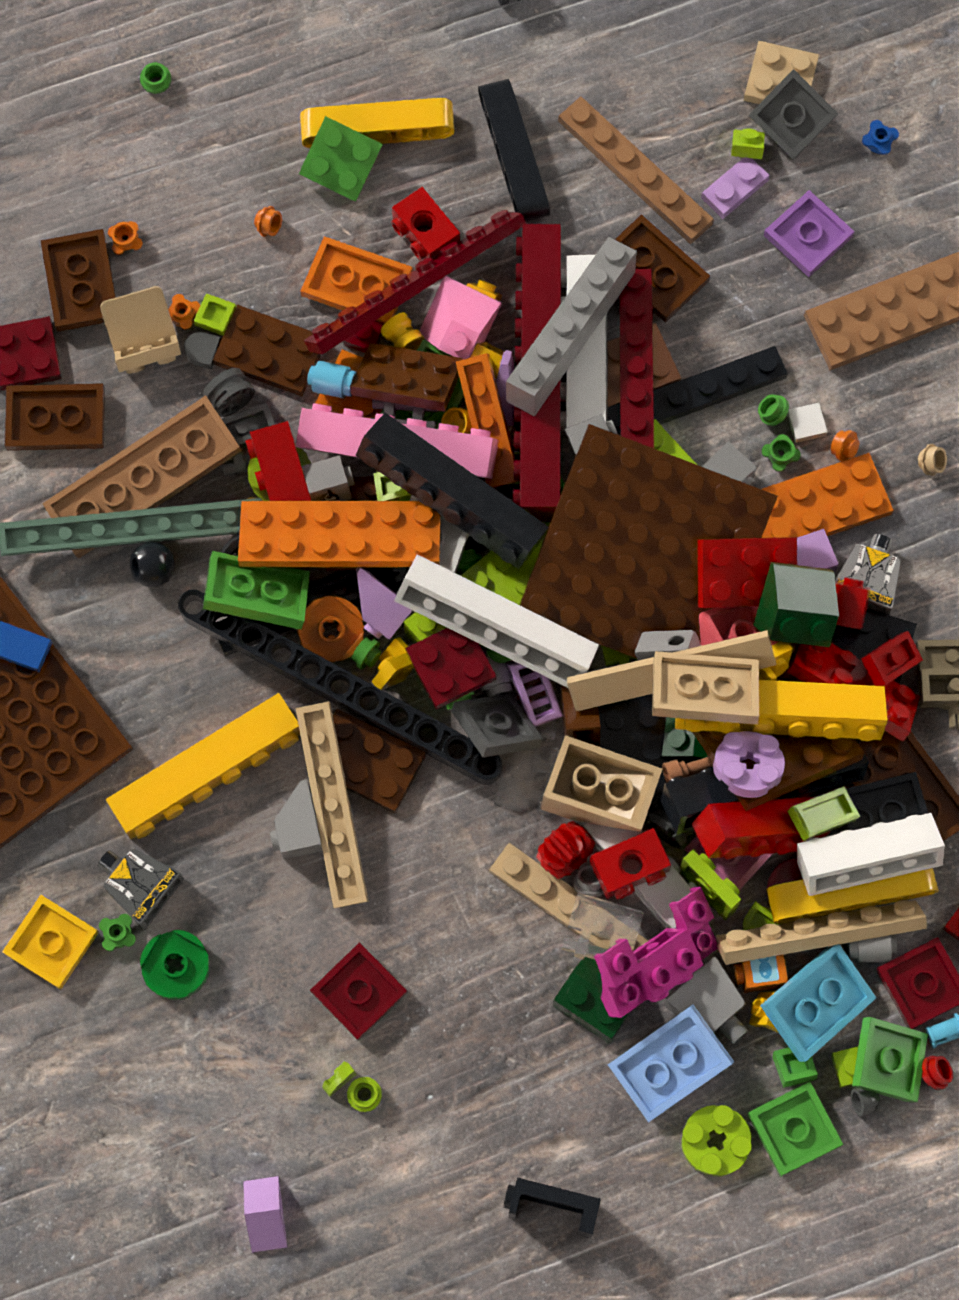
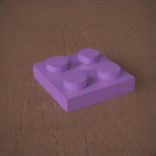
[763,190,855,277]

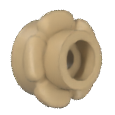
[918,444,947,476]

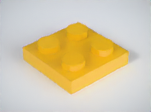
[2,895,99,990]

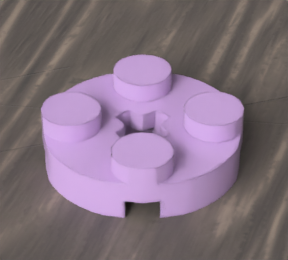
[713,731,785,798]

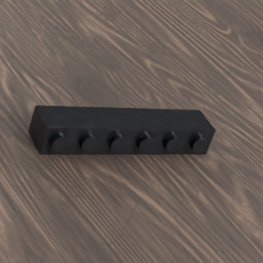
[356,412,549,570]
[661,739,869,835]

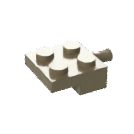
[916,640,959,730]

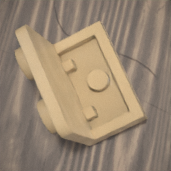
[100,286,181,374]

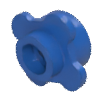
[862,120,899,155]

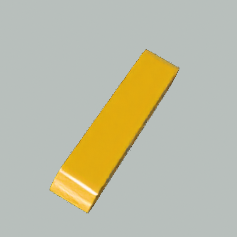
[300,98,455,148]
[766,868,939,924]

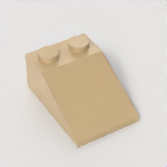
[541,735,662,832]

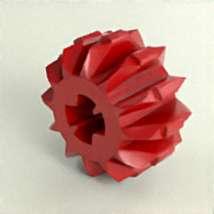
[536,821,595,879]

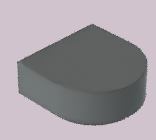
[184,332,221,370]

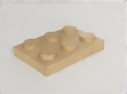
[652,651,759,725]

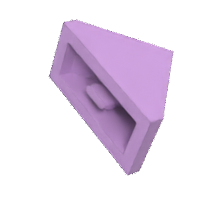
[244,1176,287,1253]

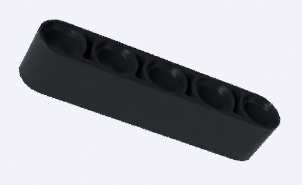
[478,79,550,222]

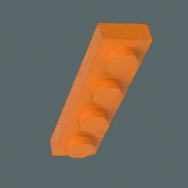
[456,353,520,488]

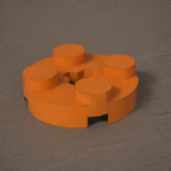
[297,595,364,662]

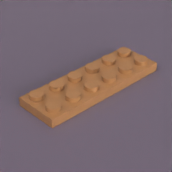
[804,252,959,371]
[42,396,242,559]

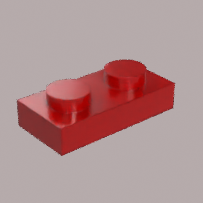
[861,631,923,686]

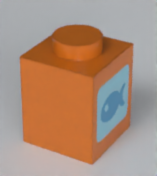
[734,955,788,993]

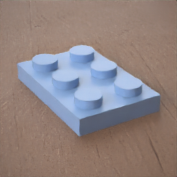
[608,1004,734,1123]

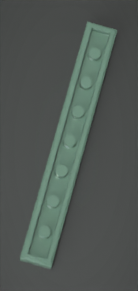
[0,498,262,557]

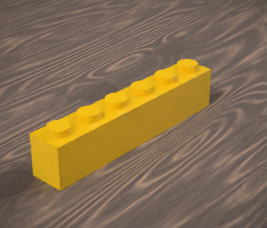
[675,680,887,741]
[105,693,300,839]

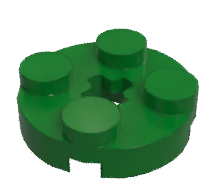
[140,930,210,1000]

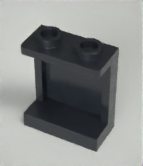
[503,1178,601,1239]

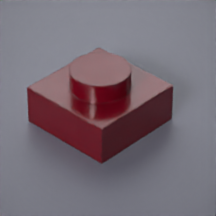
[343,320,384,353]

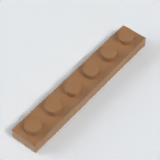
[558,96,714,244]

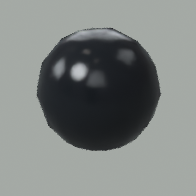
[130,542,175,587]

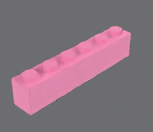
[295,403,499,479]

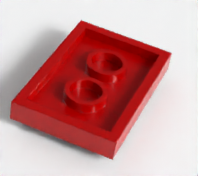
[698,537,797,608]

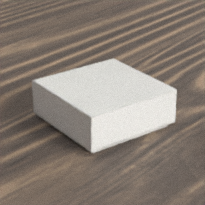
[787,403,827,443]

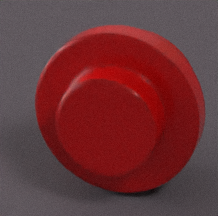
[922,1055,953,1090]

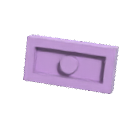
[701,158,769,219]

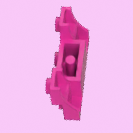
[594,887,718,1018]

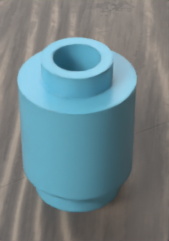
[307,360,357,399]

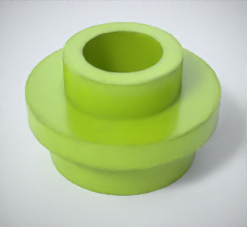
[347,1077,382,1112]

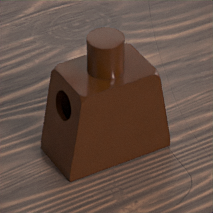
[561,685,601,747]

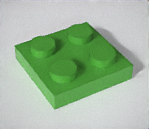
[299,116,383,202]
[852,1017,928,1103]
[747,1081,843,1177]

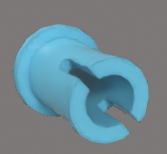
[925,1013,959,1048]

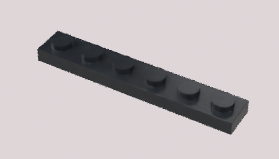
[608,346,788,436]

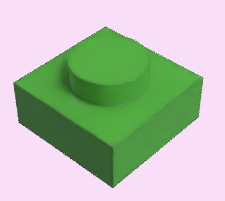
[772,1047,818,1088]

